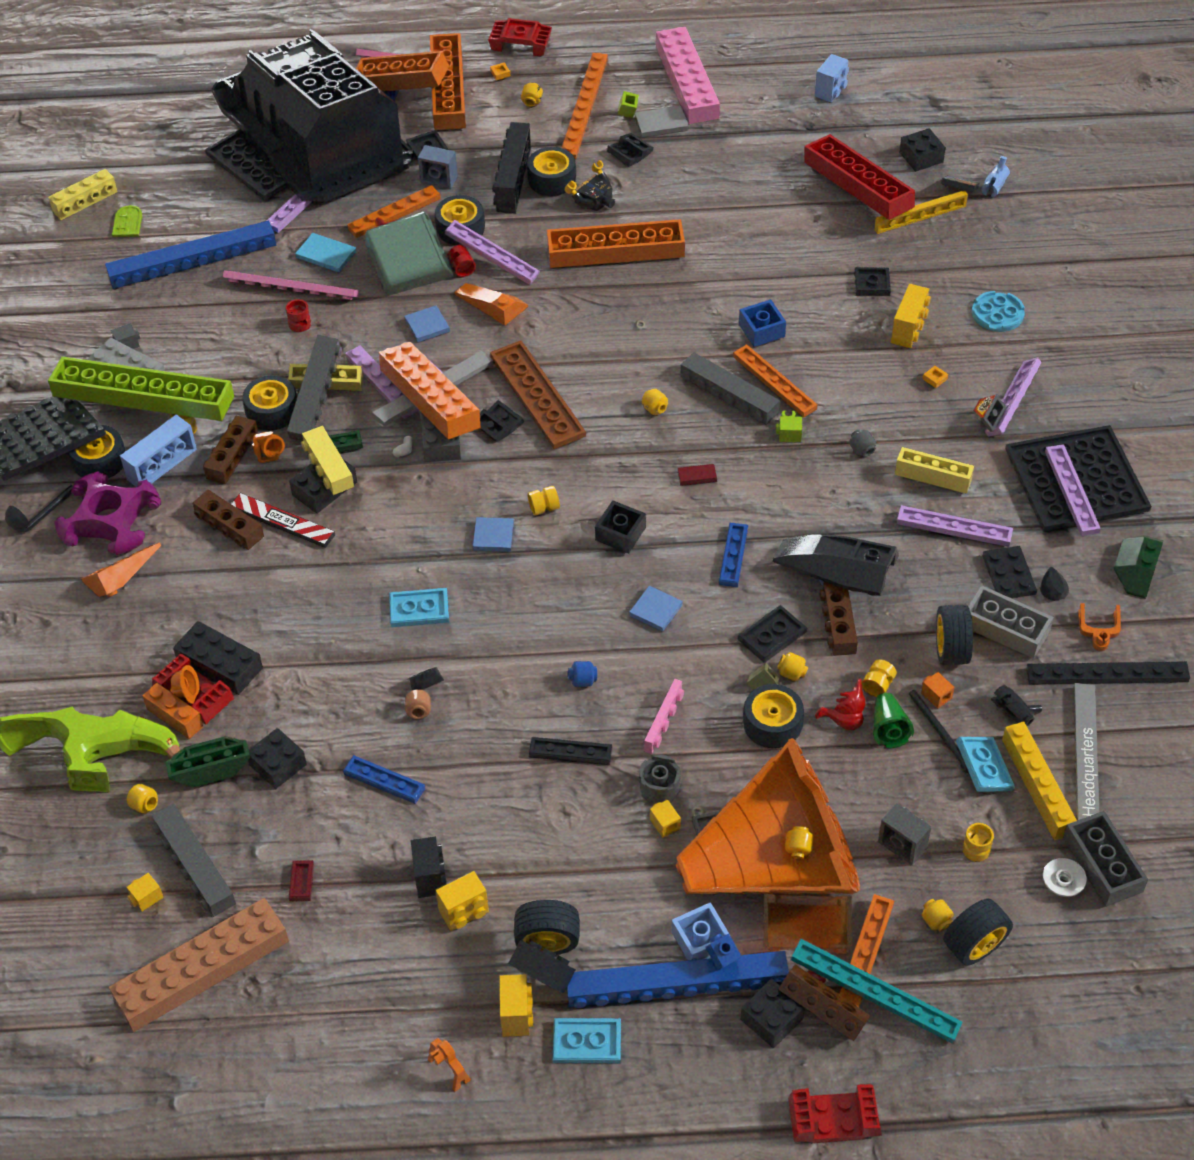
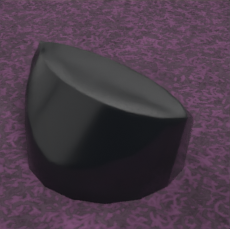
[1040,567,1069,601]
[409,667,444,690]

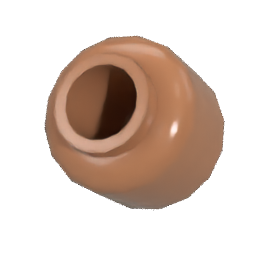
[405,690,431,719]

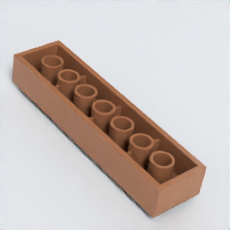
[109,898,289,1032]

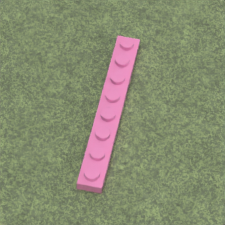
[223,270,359,300]

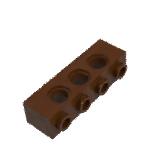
[203,415,258,484]
[192,489,264,550]
[820,582,858,656]
[778,964,870,1041]

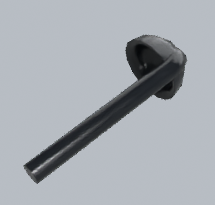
[5,485,73,532]

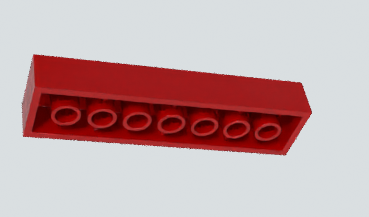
[804,134,915,220]

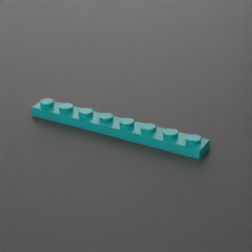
[790,939,963,1044]

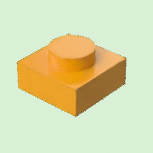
[490,62,511,80]
[923,365,948,388]

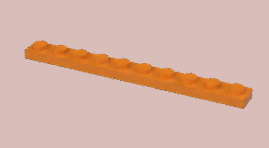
[562,53,608,160]

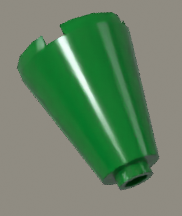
[873,693,914,748]

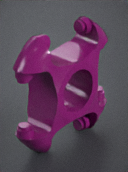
[54,471,161,555]

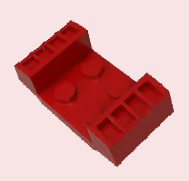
[488,18,552,56]
[152,653,234,725]
[788,1084,882,1143]

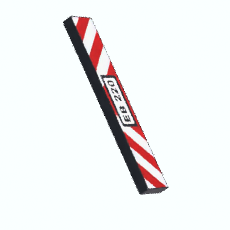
[231,493,335,548]

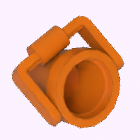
[252,431,285,463]

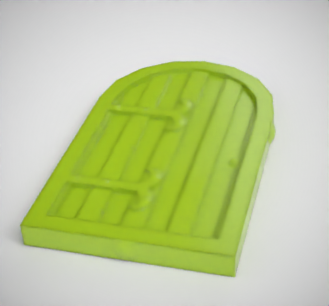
[112,205,143,237]

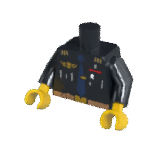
[565,160,615,211]

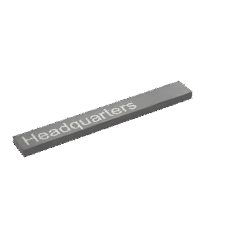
[1074,683,1099,820]

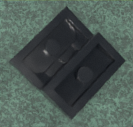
[607,133,654,166]
[480,400,525,442]

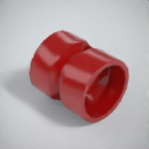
[447,245,476,277]
[285,299,311,332]

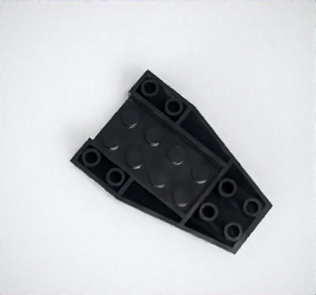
[773,535,899,596]

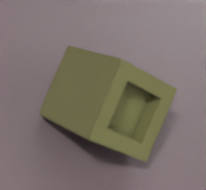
[747,663,779,690]

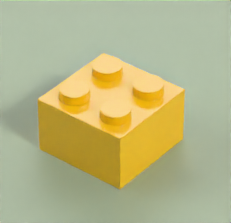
[436,871,489,931]
[500,974,533,1037]

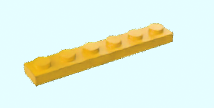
[874,190,968,234]

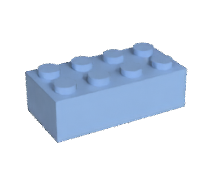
[120,415,197,487]

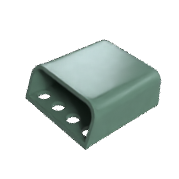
[365,211,455,295]

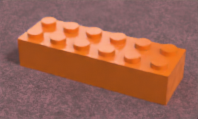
[355,51,449,91]

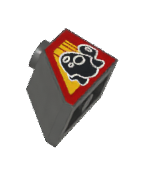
[973,394,1007,432]

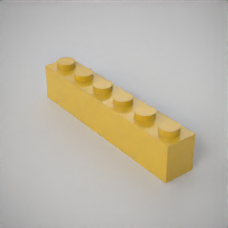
[1002,722,1077,841]

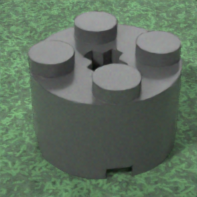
[639,755,681,803]

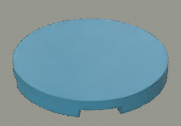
[972,291,1025,332]

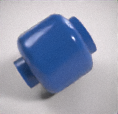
[567,661,597,687]

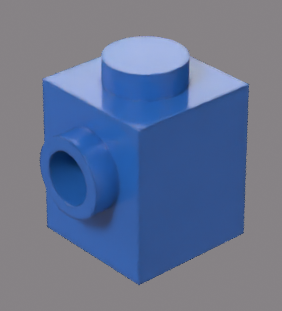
[705,933,742,970]

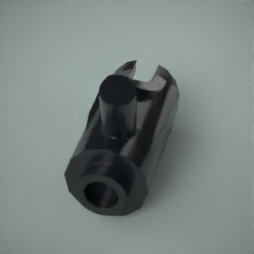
[991,685,1042,726]

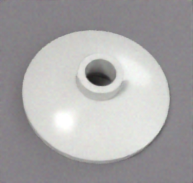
[1043,858,1087,897]

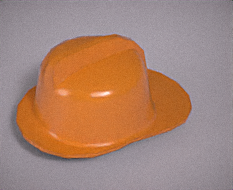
[170,665,199,704]

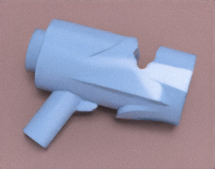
[982,156,1010,197]

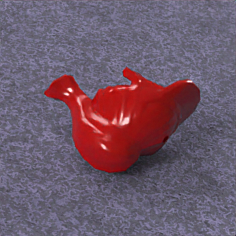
[815,679,866,730]

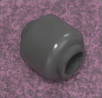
[849,429,877,457]

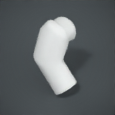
[393,436,413,458]

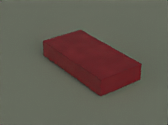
[678,464,717,486]
[289,860,314,901]

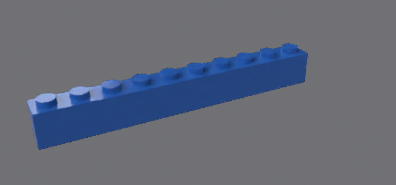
[105,220,277,289]
[567,951,789,1008]

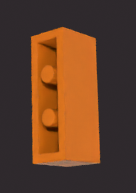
[142,683,203,739]

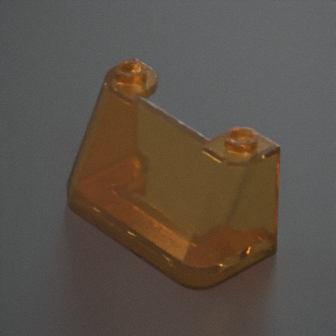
[762,894,852,954]

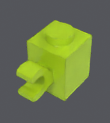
[776,411,802,442]

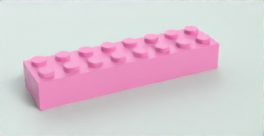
[656,27,720,124]

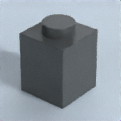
[111,323,140,349]

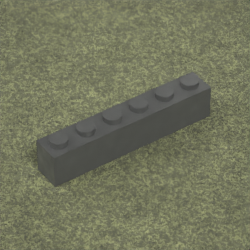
[287,334,342,441]
[681,352,780,425]
[151,803,236,917]

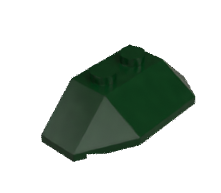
[1114,535,1164,599]
[165,736,250,787]

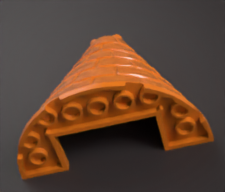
[676,738,860,895]

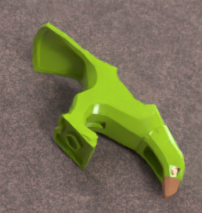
[0,706,180,793]

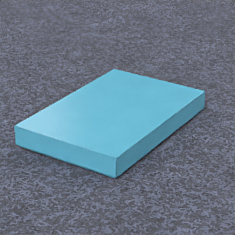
[295,233,356,273]
[389,588,449,627]
[956,737,1015,792]
[553,1018,621,1063]

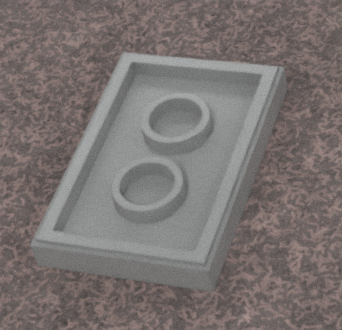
[635,106,688,137]

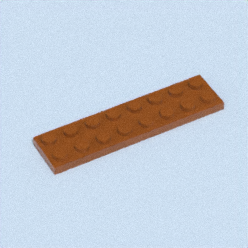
[490,340,586,449]

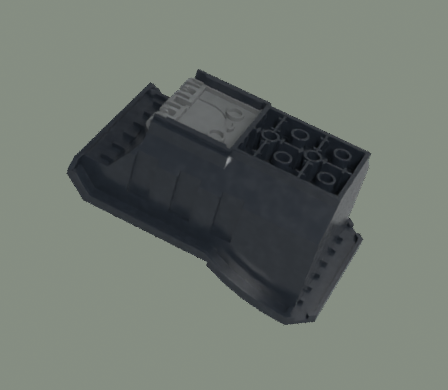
[211,29,414,202]

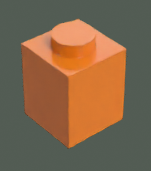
[921,672,955,709]

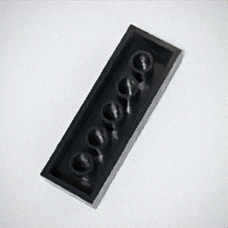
[492,122,531,214]

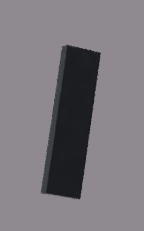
[529,737,612,765]

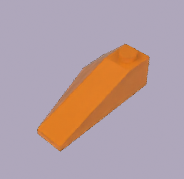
[454,283,528,325]
[81,542,161,598]

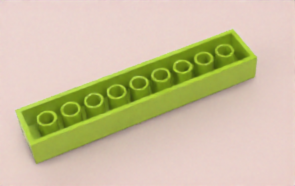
[48,357,234,421]

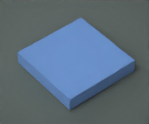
[405,305,450,342]
[473,517,514,552]
[629,586,683,632]

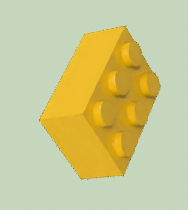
[891,283,931,348]

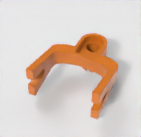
[1078,603,1121,651]
[428,1038,471,1092]

